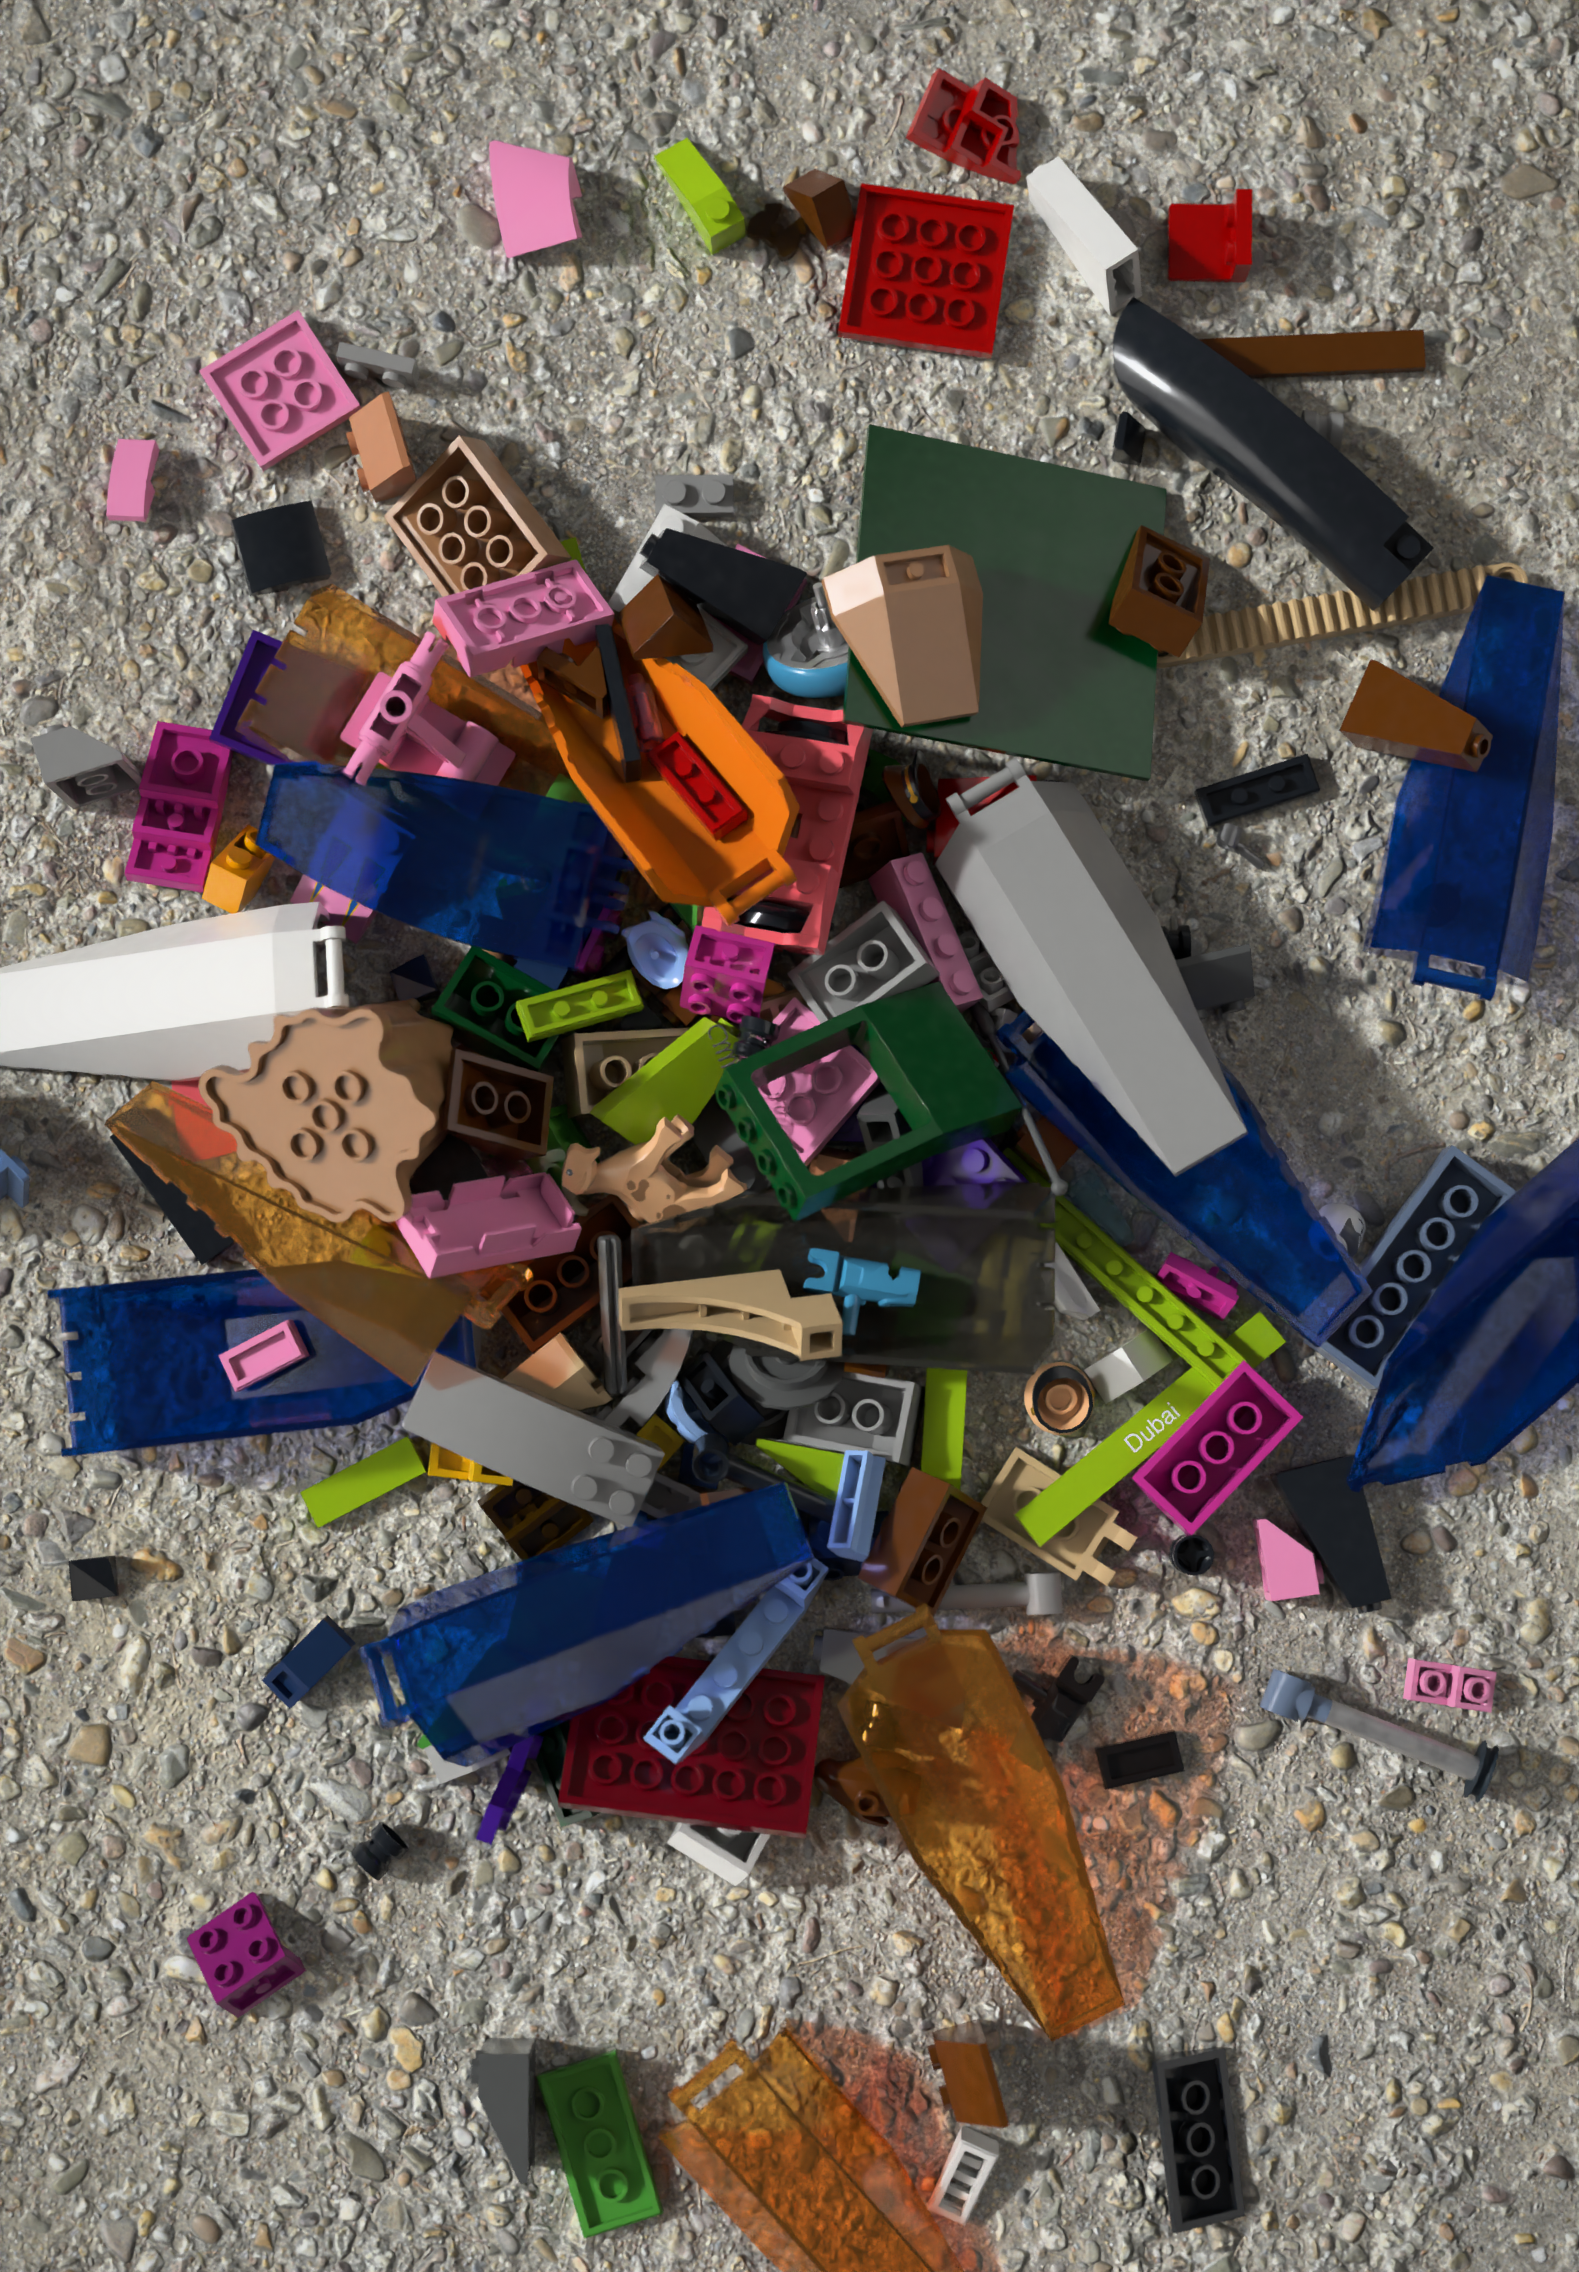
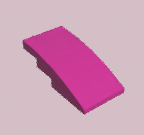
[125,721,233,893]

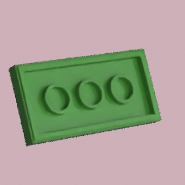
[537,2049,664,2239]

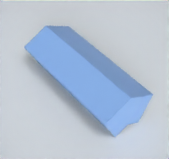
[827,1450,886,1562]

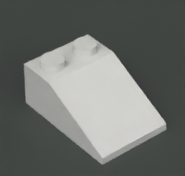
[667,1823,770,1886]

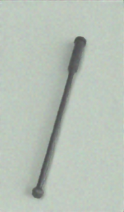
[970,1001,1068,1196]

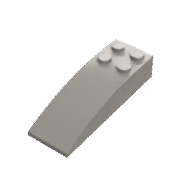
[401,1351,665,1528]

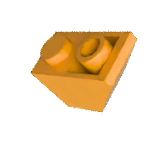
[202,824,282,914]

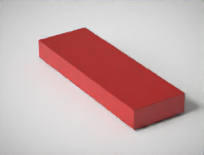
[646,731,749,841]

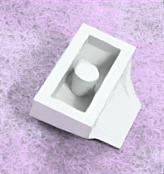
[1037,1242,1101,1321]

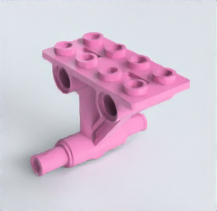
[340,631,516,820]

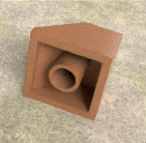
[346,391,417,503]

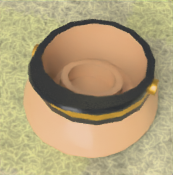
[1024,1362,1095,1435]

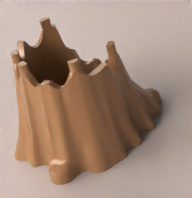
[199,998,454,1223]

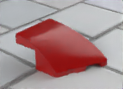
[906,68,1021,184]

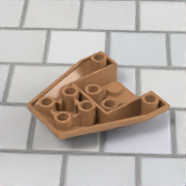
[821,545,983,727]

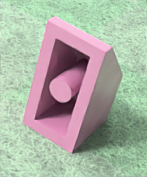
[1252,1518,1324,1601]

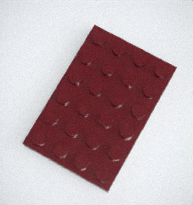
[558,1645,825,1839]

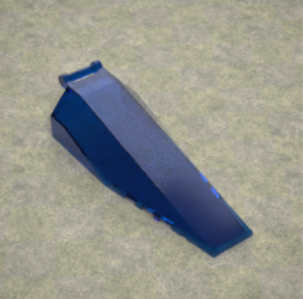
[1362,575,1565,1002]
[996,1011,1373,1347]
[358,1482,814,1767]

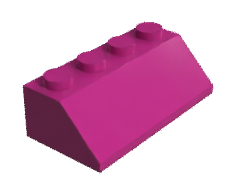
[1132,1360,1303,1535]

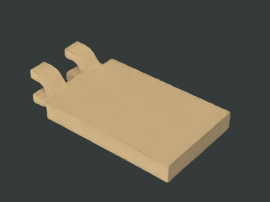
[981,1447,1137,1586]

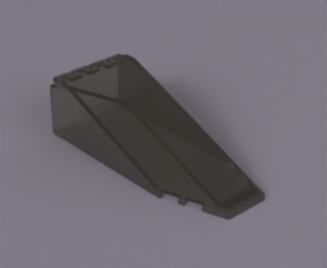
[631,1182,1055,1375]

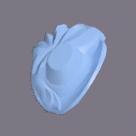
[621,911,689,989]
[665,1381,729,1444]

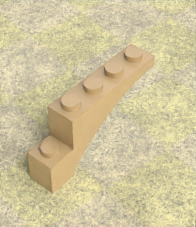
[619,1269,843,1361]

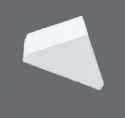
[1083,1328,1173,1404]

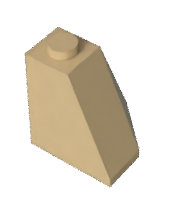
[503,1333,614,1411]

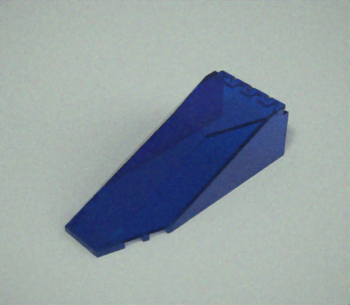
[47,1260,476,1458]

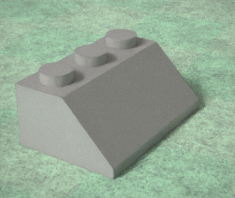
[31,724,143,809]

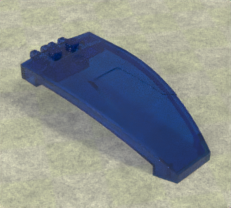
[255,761,634,972]

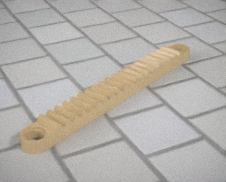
[1157,563,1528,668]

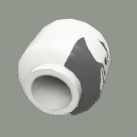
[1308,1203,1366,1262]

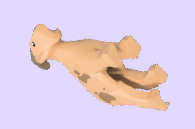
[562,1114,747,1232]

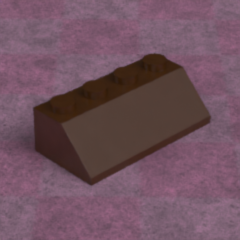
[484,1194,664,1354]

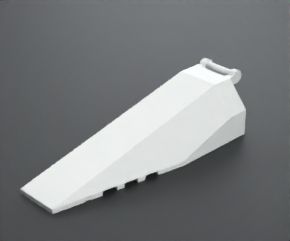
[0,902,349,1081]

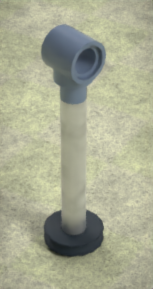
[1259,1668,1499,1803]

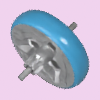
[762,583,849,698]

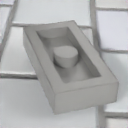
[336,342,420,388]
[655,475,734,518]

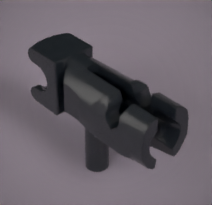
[1008,1654,1105,1771]

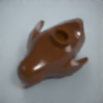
[813,1751,918,1827]

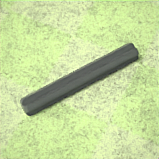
[597,1235,627,1394]

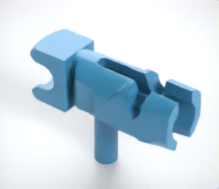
[802,1248,921,1336]

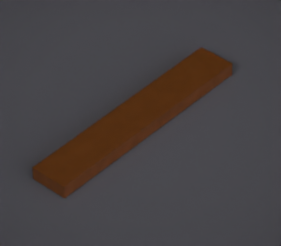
[1199,329,1426,379]

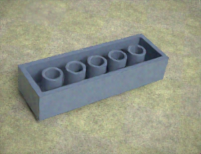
[1303,1145,1518,1390]

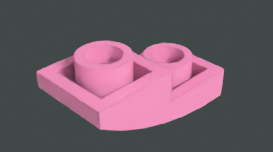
[106,439,160,522]
[1403,1658,1497,1713]

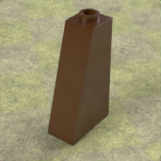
[1339,660,1493,772]

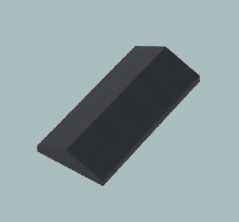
[1152,2047,1245,2233]

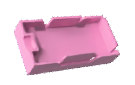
[432,559,615,677]
[395,1172,582,1278]

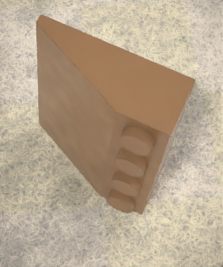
[384,435,572,597]

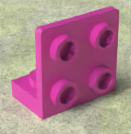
[680,925,775,1024]

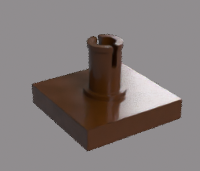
[839,800,910,888]

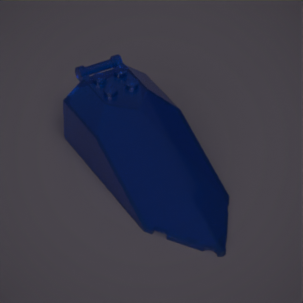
[1346,1138,1579,1492]

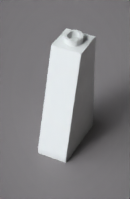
[1026,156,1142,316]

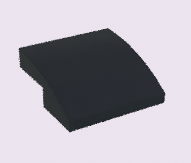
[230,500,332,596]

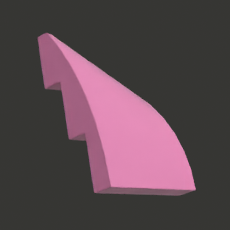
[489,140,582,258]

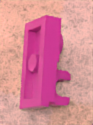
[1155,1252,1239,1321]

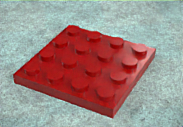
[838,183,1014,359]

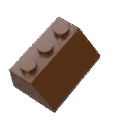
[857,1467,987,1618]

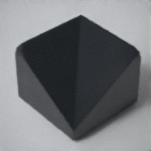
[68,1555,119,1601]

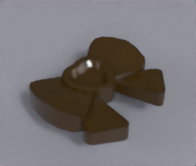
[746,203,806,261]

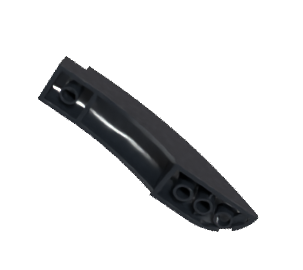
[1112,297,1434,611]

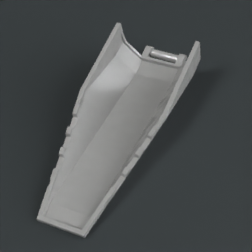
[935,758,1248,1176]

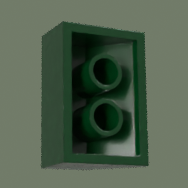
[430,944,563,1073]

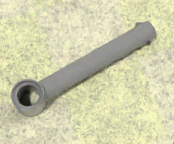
[871,1572,1063,1615]

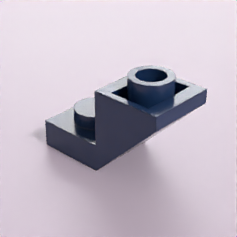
[262,1615,356,1709]

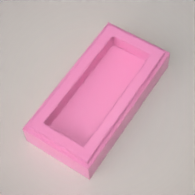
[219,1319,309,1392]

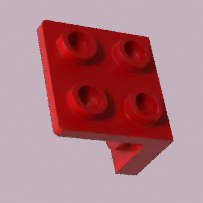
[1168,189,1252,283]

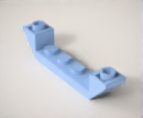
[643,1545,829,1765]

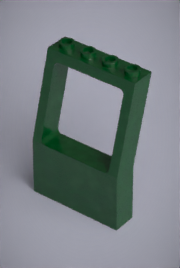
[715,981,1023,1222]

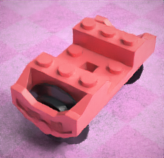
[701,694,873,955]

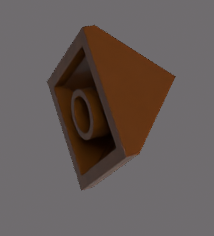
[619,574,713,660]

